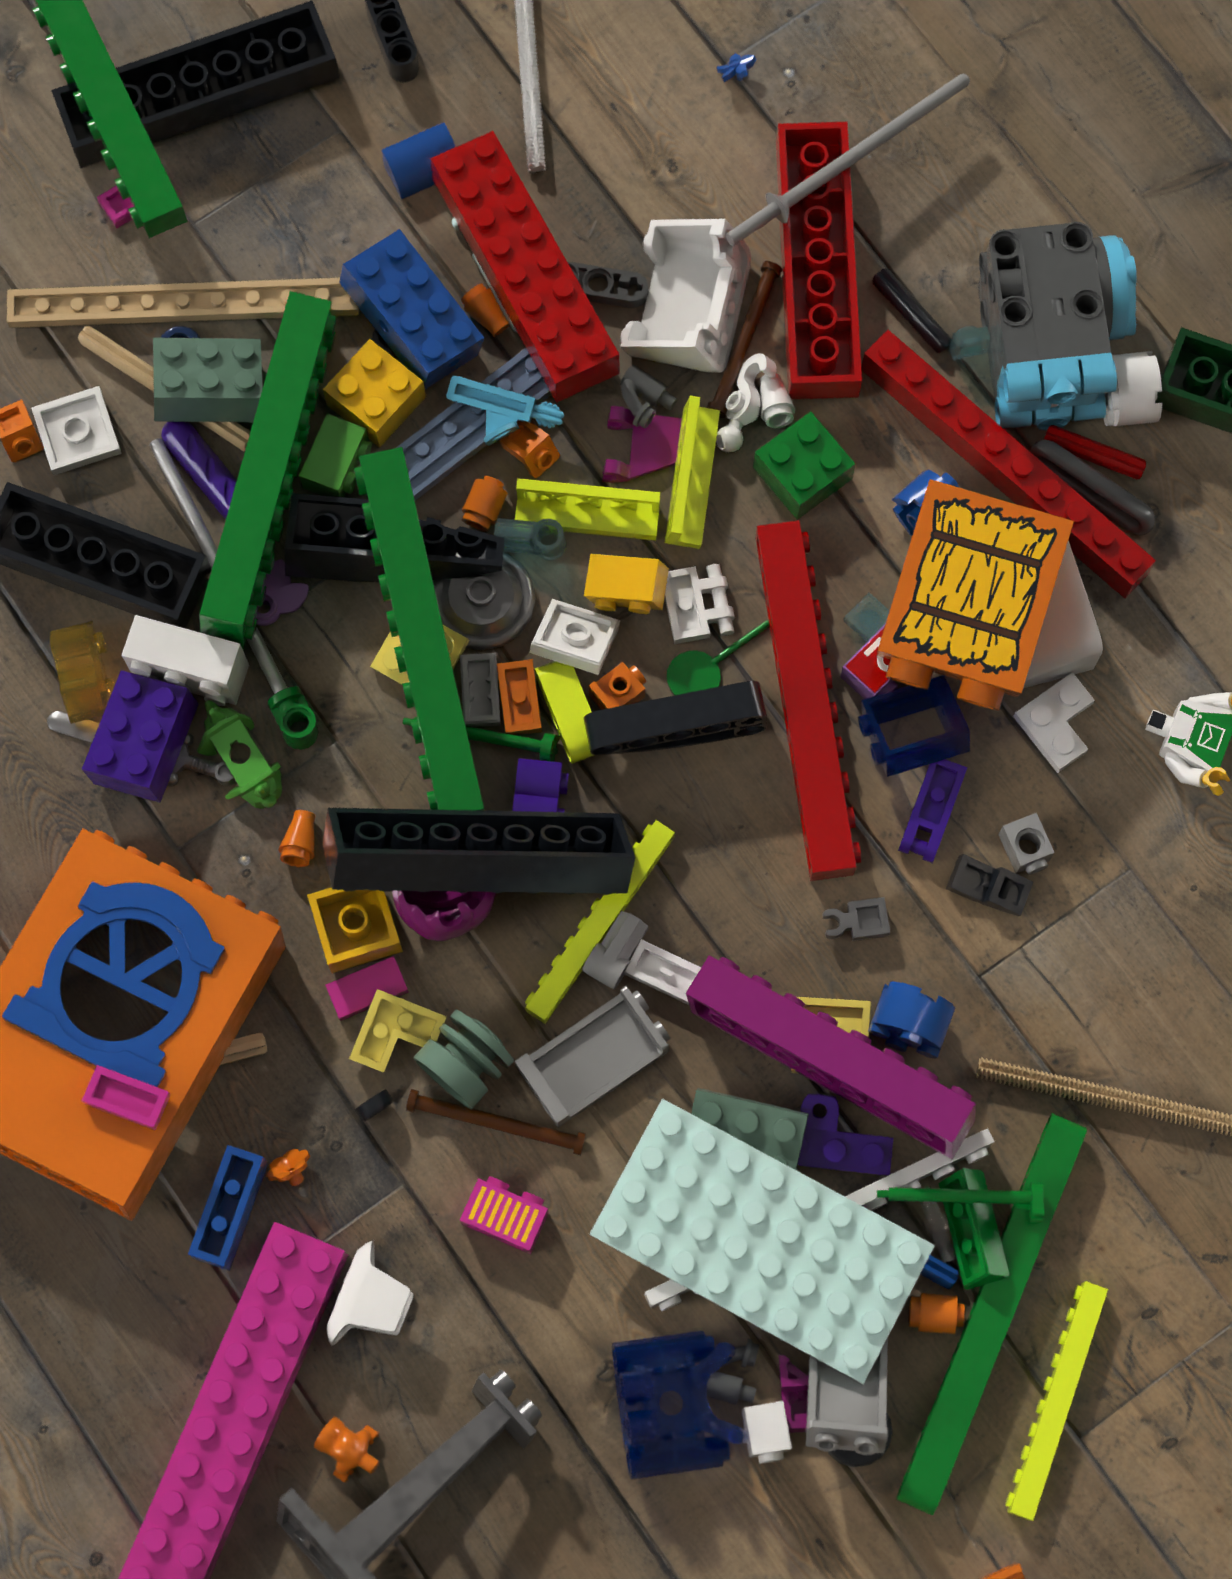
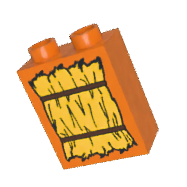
[877,479,1074,711]

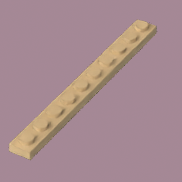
[7,278,359,328]

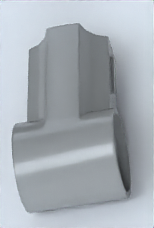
[582,910,649,990]

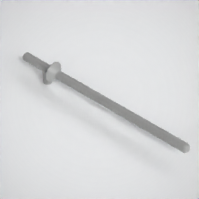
[725,74,970,246]

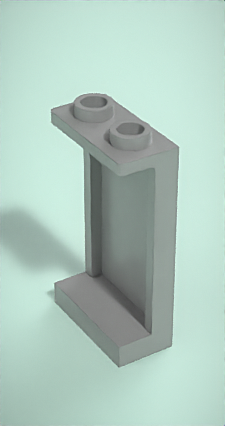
[514,986,671,1128]
[805,1337,888,1455]

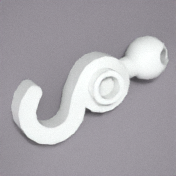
[716,353,776,453]

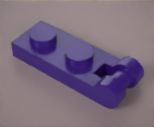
[898,755,968,863]

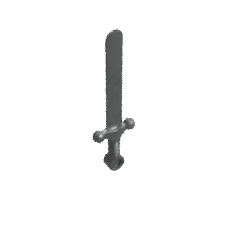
[47,711,236,786]

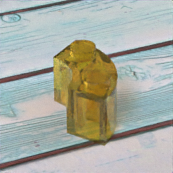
[50,621,115,724]

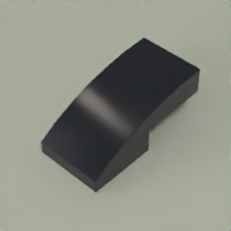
[946,854,1033,916]

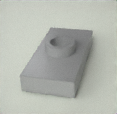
[460,653,501,727]

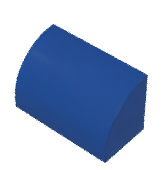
[381,122,456,200]

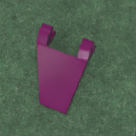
[602,406,682,483]

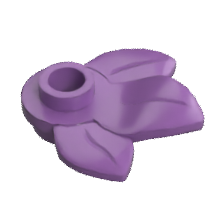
[255,559,309,626]

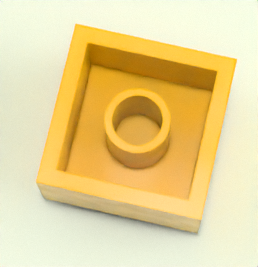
[323,339,426,448]
[307,887,403,973]

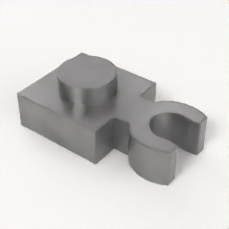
[822,897,890,941]

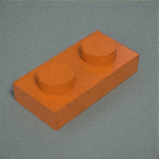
[497,659,542,735]

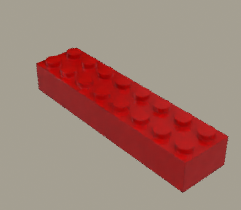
[776,122,862,400]
[430,131,620,403]

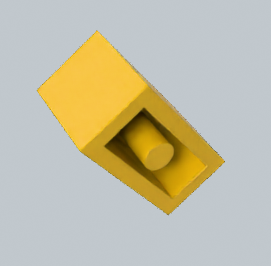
[584,554,669,614]

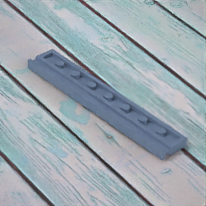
[356,348,552,501]

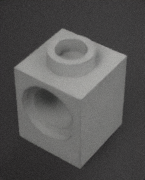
[998,813,1055,875]

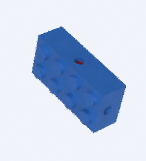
[339,229,484,389]

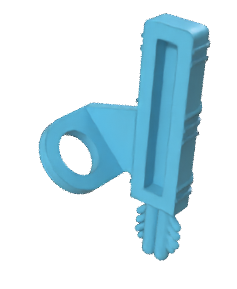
[446,376,565,446]

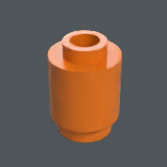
[462,476,508,532]
[909,1293,965,1334]

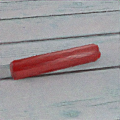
[1044,425,1147,479]

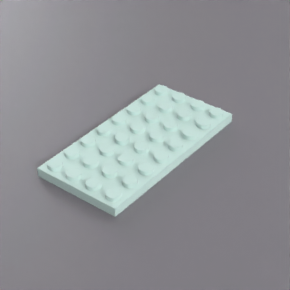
[589,1099,935,1384]

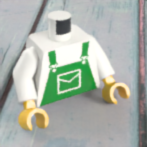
[1145,692,1232,796]

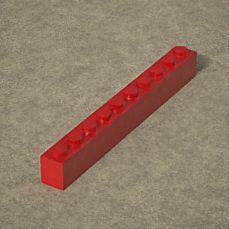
[861,330,1156,599]
[755,520,861,881]

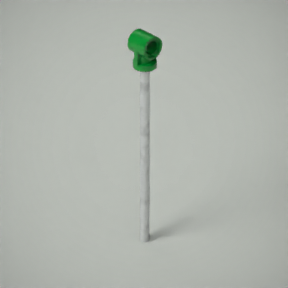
[149,438,319,750]

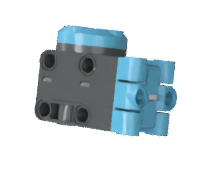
[978,222,1137,430]

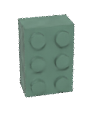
[153,338,263,422]

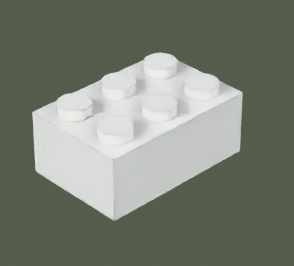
[121,615,249,706]

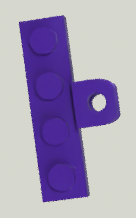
[798,1093,894,1175]

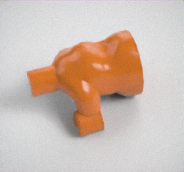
[314,1417,380,1483]

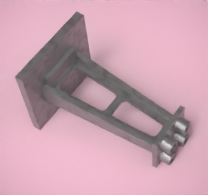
[276,1370,542,1579]

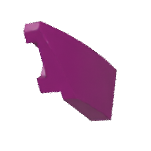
[778,1355,808,1433]

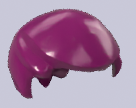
[392,891,496,941]

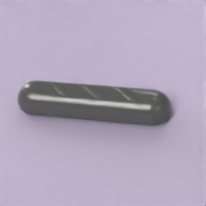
[1030,440,1155,536]

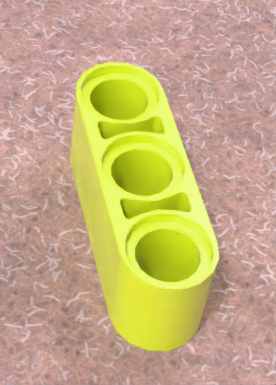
[534,661,594,764]

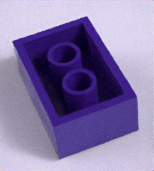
[82,670,199,803]

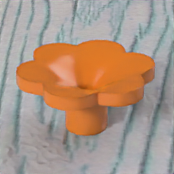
[266,1149,311,1186]

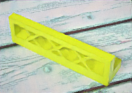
[665,395,720,549]
[514,478,660,541]

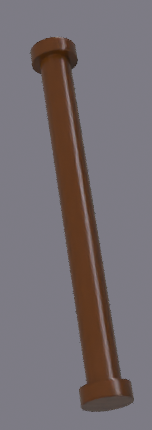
[706,261,782,418]
[406,1089,586,1156]

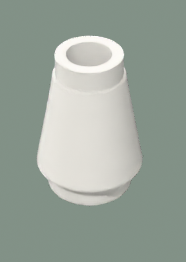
[760,373,795,428]

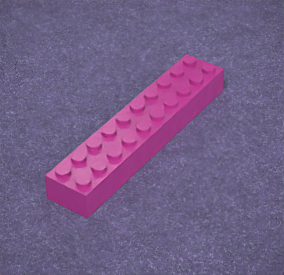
[118,1221,349,1579]

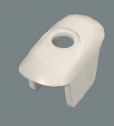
[327,1241,414,1346]

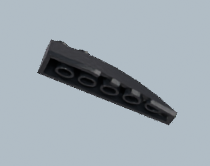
[285,493,505,582]

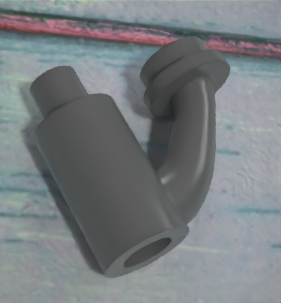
[620,364,678,429]
[692,1339,760,1405]

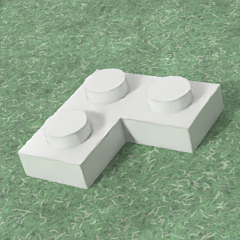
[1013,672,1095,773]

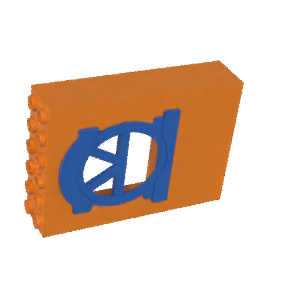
[0,828,286,1221]

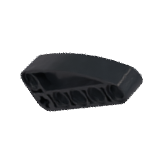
[583,681,767,755]

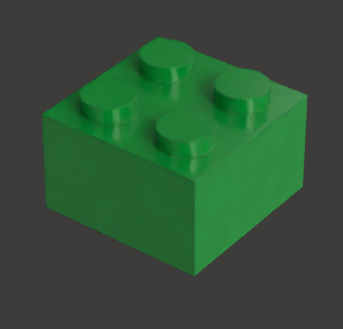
[753,411,856,520]

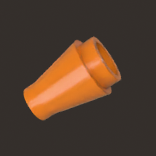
[461,283,510,337]
[278,810,316,867]

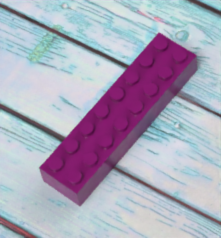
[686,955,976,1160]

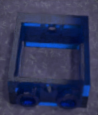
[858,675,970,777]

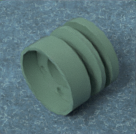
[413,1009,514,1110]

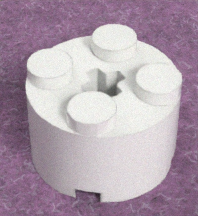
[1104,351,1162,427]

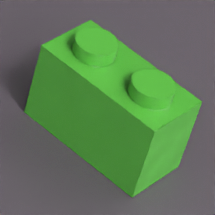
[299,414,372,497]

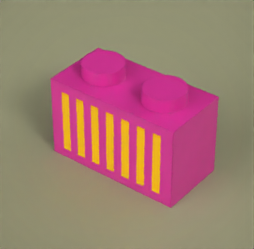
[460,1176,549,1255]

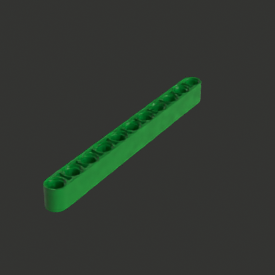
[896,1113,1087,1515]

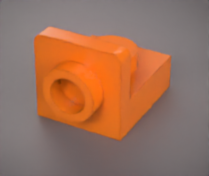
[0,399,44,463]
[498,420,560,479]

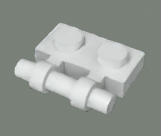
[664,564,735,644]

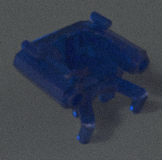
[612,1331,749,1479]

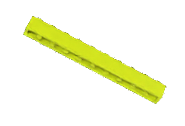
[525,820,675,1024]
[1005,1281,1108,1521]

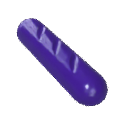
[161,421,237,520]

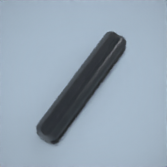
[872,268,952,353]

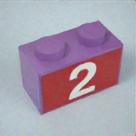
[840,623,898,706]

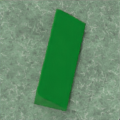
[939,1168,1009,1290]

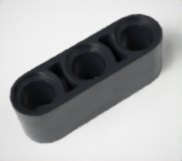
[365,0,419,82]

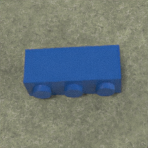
[188,1145,269,1271]

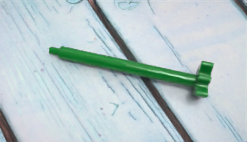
[403,717,560,762]
[877,1182,1044,1223]

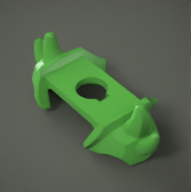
[197,700,282,809]

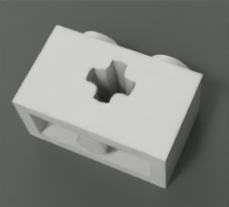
[741,1401,792,1464]

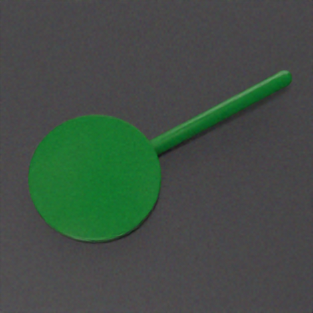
[667,620,770,695]

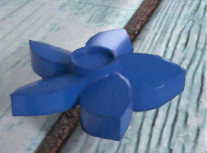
[716,53,756,82]

